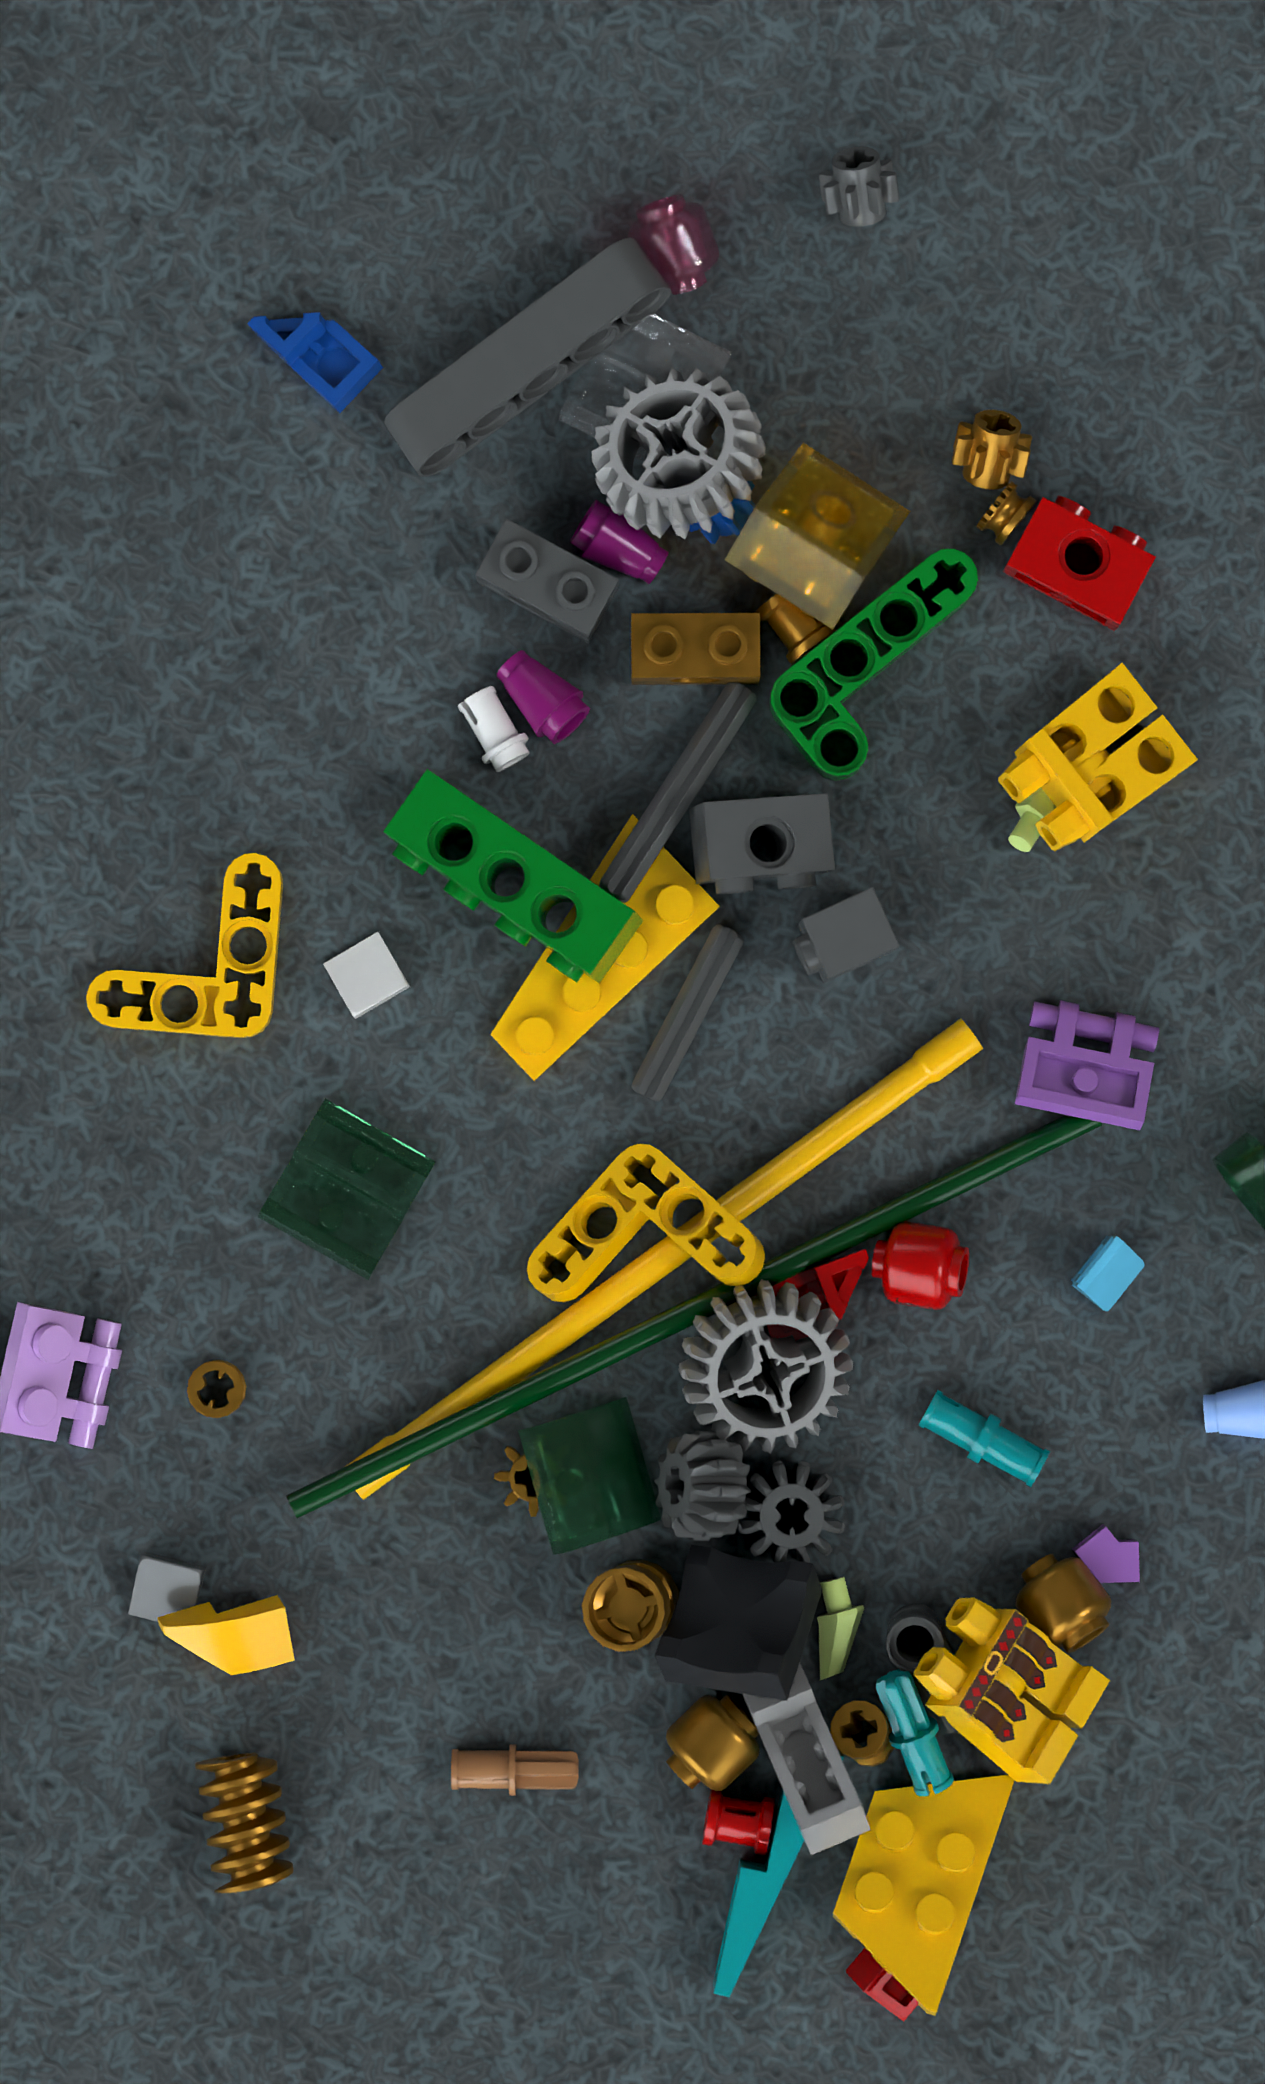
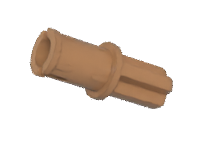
[451,1744,579,1796]

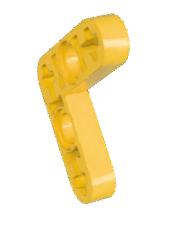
[86,853,283,1038]
[527,1144,765,1302]

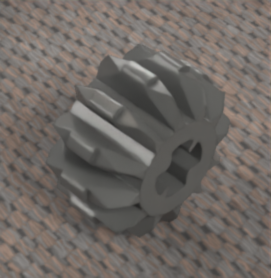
[654,1431,751,1541]
[738,1460,845,1563]

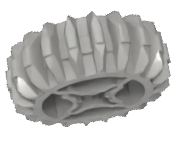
[591,367,765,539]
[679,1279,853,1454]

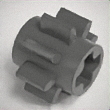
[819,147,900,227]

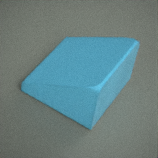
[1071,1235,1145,1311]

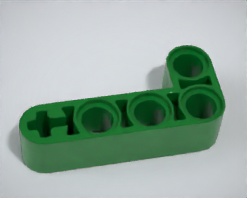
[769,548,978,781]

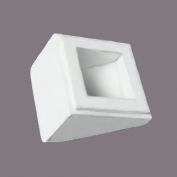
[323,932,410,1019]

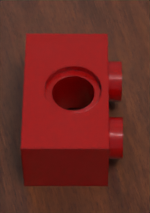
[1003,495,1156,631]

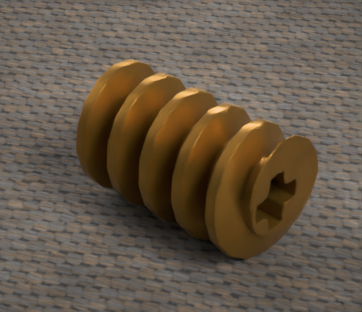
[195,1753,294,1893]

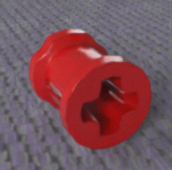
[702,1789,775,1855]

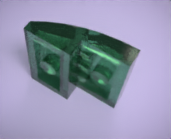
[258,1098,436,1280]
[518,1397,661,1555]

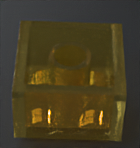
[725,442,911,629]

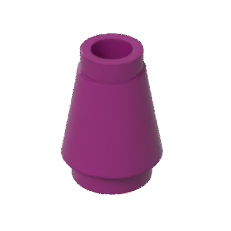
[570,499,669,584]
[496,650,590,744]

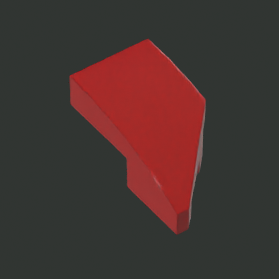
[755,1249,869,1341]

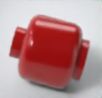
[872,1221,969,1310]

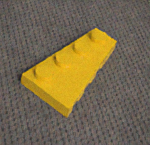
[490,814,720,1081]

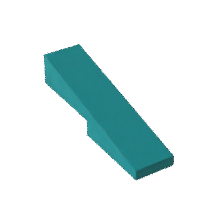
[713,1749,844,1997]

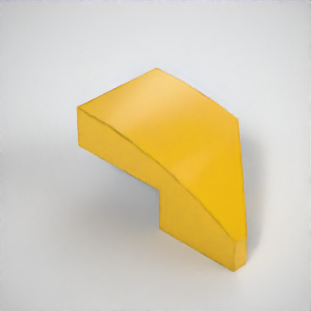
[157,1595,295,1675]

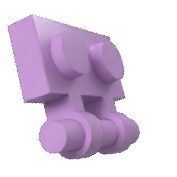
[0,1302,122,1449]

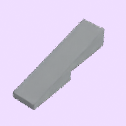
[742,1662,871,1855]

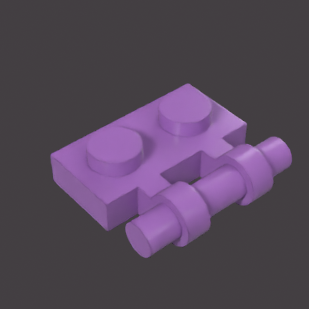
[1015,1000,1159,1130]

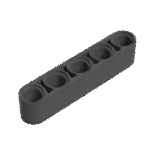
[384,237,671,477]

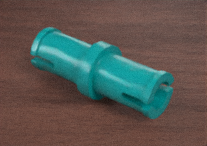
[918,1390,1050,1487]

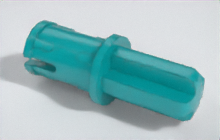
[876,1669,954,1797]

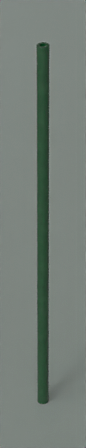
[286,1115,1102,1519]

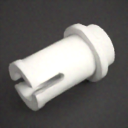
[457,686,529,772]

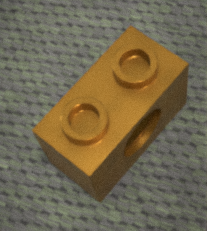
[631,613,760,685]

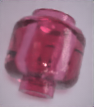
[628,194,720,295]

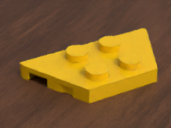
[833,1775,1015,2016]

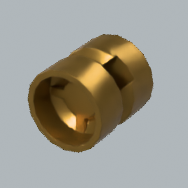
[582,1560,679,1652]

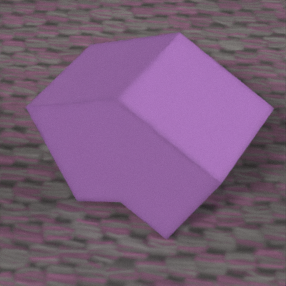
[1072,1524,1140,1583]

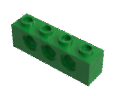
[383,769,643,984]

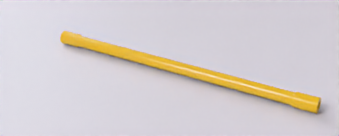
[346,1018,983,1500]

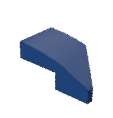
[247,312,383,413]

